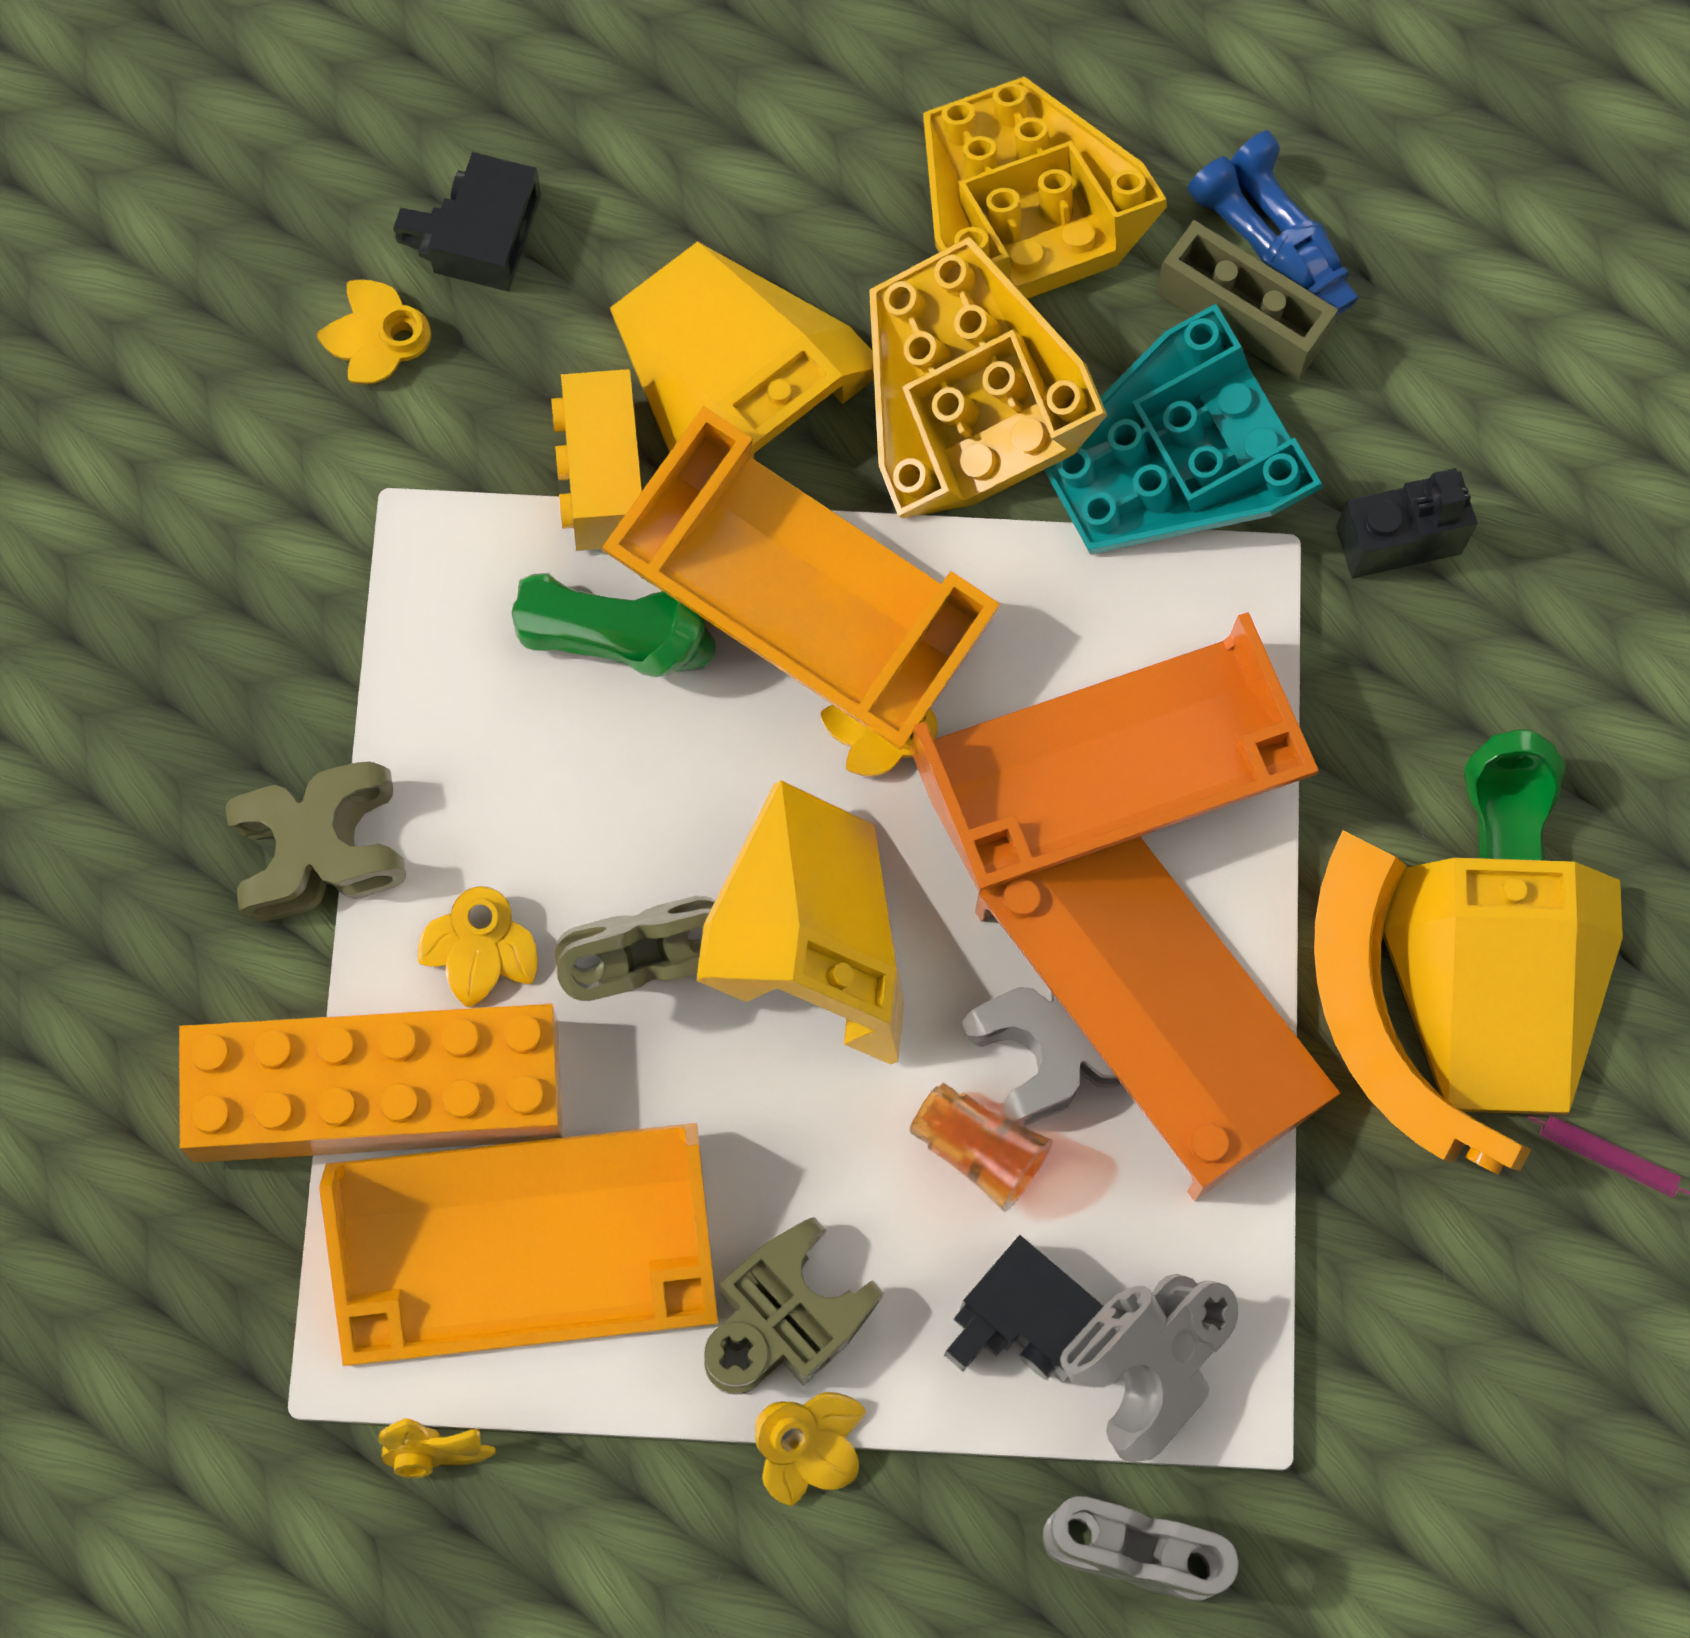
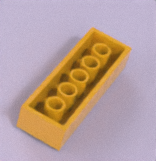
[179,1003,563,1163]

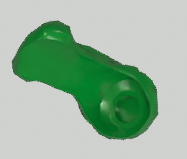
[511,573,716,677]
[1464,729,1565,861]

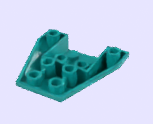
[1044,303,1323,555]

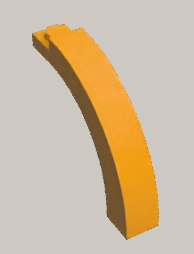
[1314,830,1532,1175]

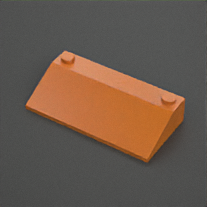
[910,612,1319,892]
[975,836,1341,1202]

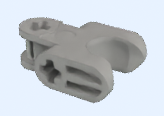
[1060,1274,1238,1462]

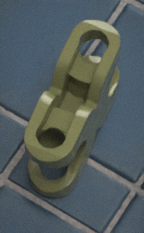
[225,761,406,921]
[555,896,716,1001]

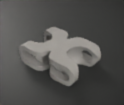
[961,987,1121,1128]
[1042,1497,1238,1602]

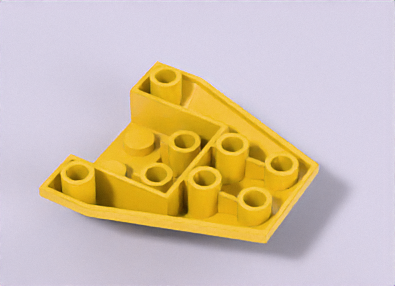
[923,76,1167,299]
[869,237,1107,519]
[610,241,874,459]
[696,780,904,1065]
[1383,858,1623,1115]

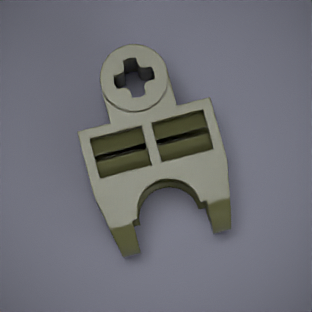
[704,1217,884,1395]

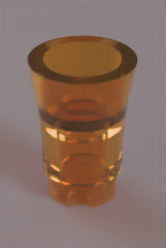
[909,1083,1053,1212]

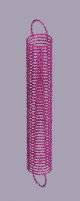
[1528,1115,1690,1198]

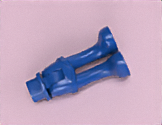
[1187,130,1359,316]

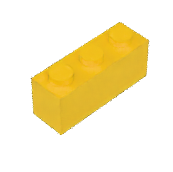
[551,369,642,551]

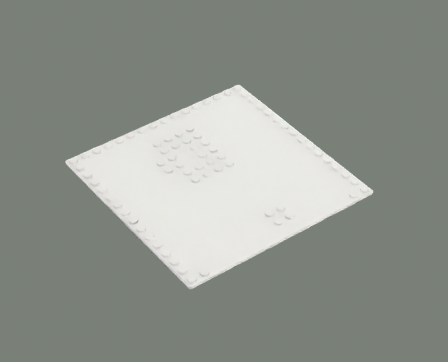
[288,488,1301,1471]

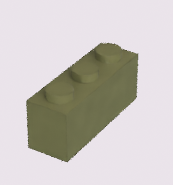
[1156,220,1338,382]

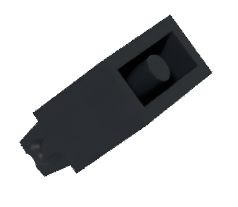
[393,152,541,292]
[1336,468,1478,579]
[944,1234,1104,1382]

